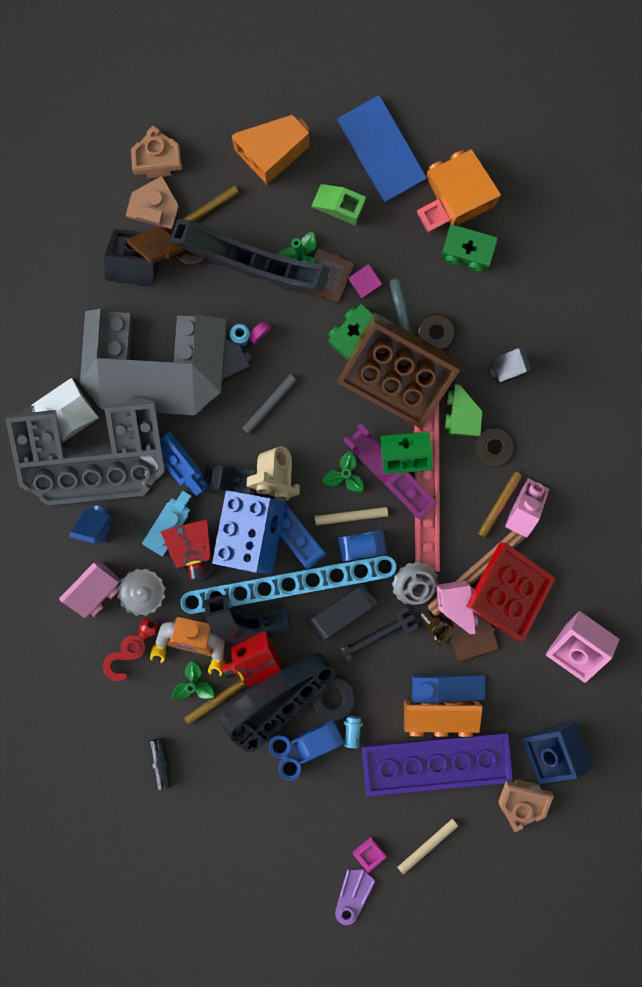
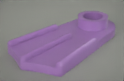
[335,869,376,925]

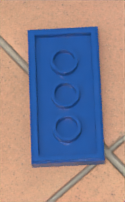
[337,95,427,204]

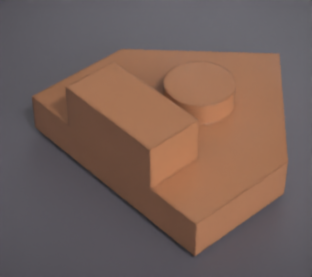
[131,126,182,179]
[125,176,179,230]
[498,779,554,832]

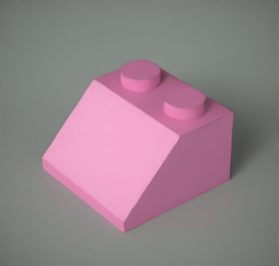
[59,562,121,618]
[546,611,619,683]

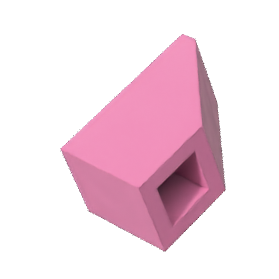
[505,478,549,538]
[436,581,478,634]

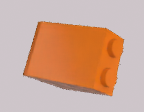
[232,115,310,185]
[426,149,501,226]

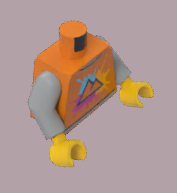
[150,617,226,676]

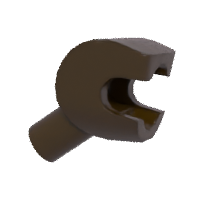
[420,611,455,646]

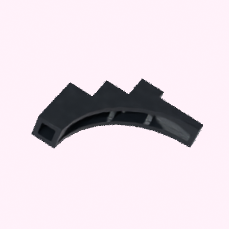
[170,219,330,292]

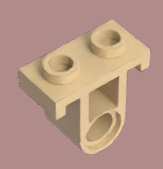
[247,446,300,501]

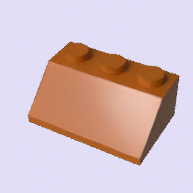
[404,699,482,737]

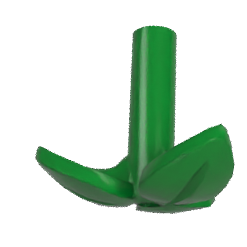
[278,232,317,264]
[322,451,364,492]
[172,661,215,700]

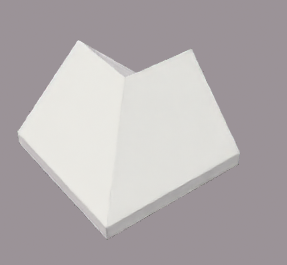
[32,378,99,443]

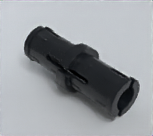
[148,738,172,790]

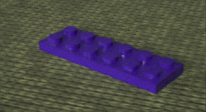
[361,732,513,797]

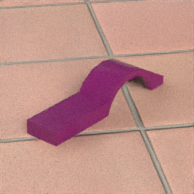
[343,423,437,519]

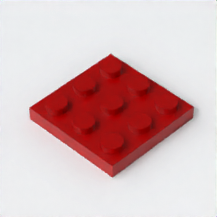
[466,542,556,643]

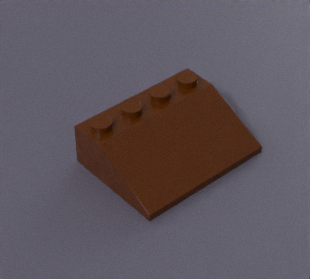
[337,312,460,429]

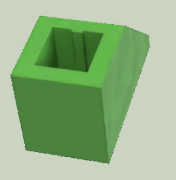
[311,184,366,226]
[445,385,482,437]

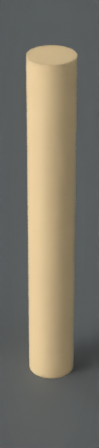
[315,507,388,526]
[398,819,459,875]

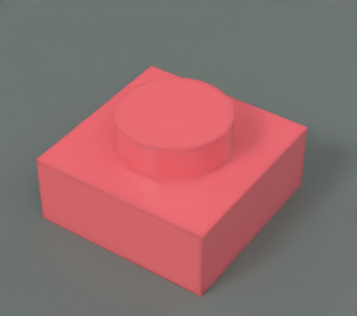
[417,199,450,233]

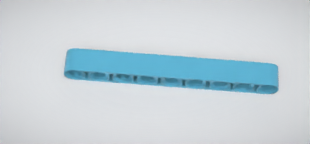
[181,555,396,614]

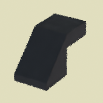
[205,464,257,495]

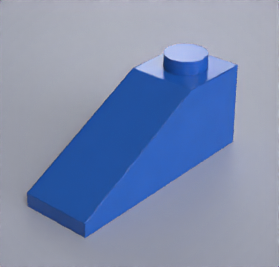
[69,505,113,543]
[412,675,485,703]

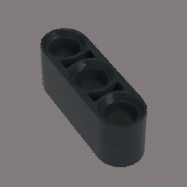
[307,582,379,642]

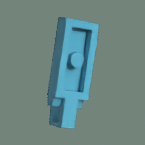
[142,491,192,557]

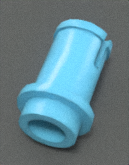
[230,324,249,347]
[344,716,363,748]

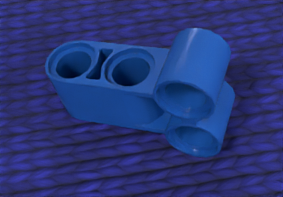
[338,530,388,562]
[269,720,344,781]

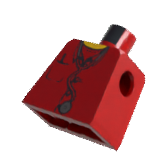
[161,519,212,579]
[222,631,283,686]

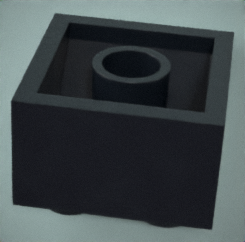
[104,229,159,286]

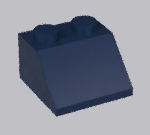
[522,721,593,784]

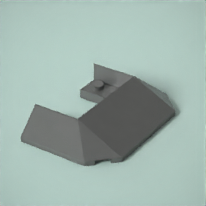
[80,309,227,416]
[5,396,165,506]

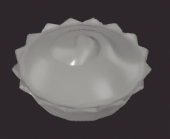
[392,561,438,605]
[118,569,166,616]

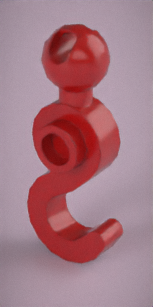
[103,618,158,681]

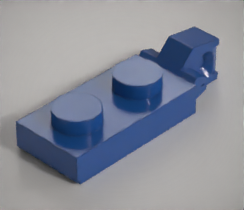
[160,432,208,496]

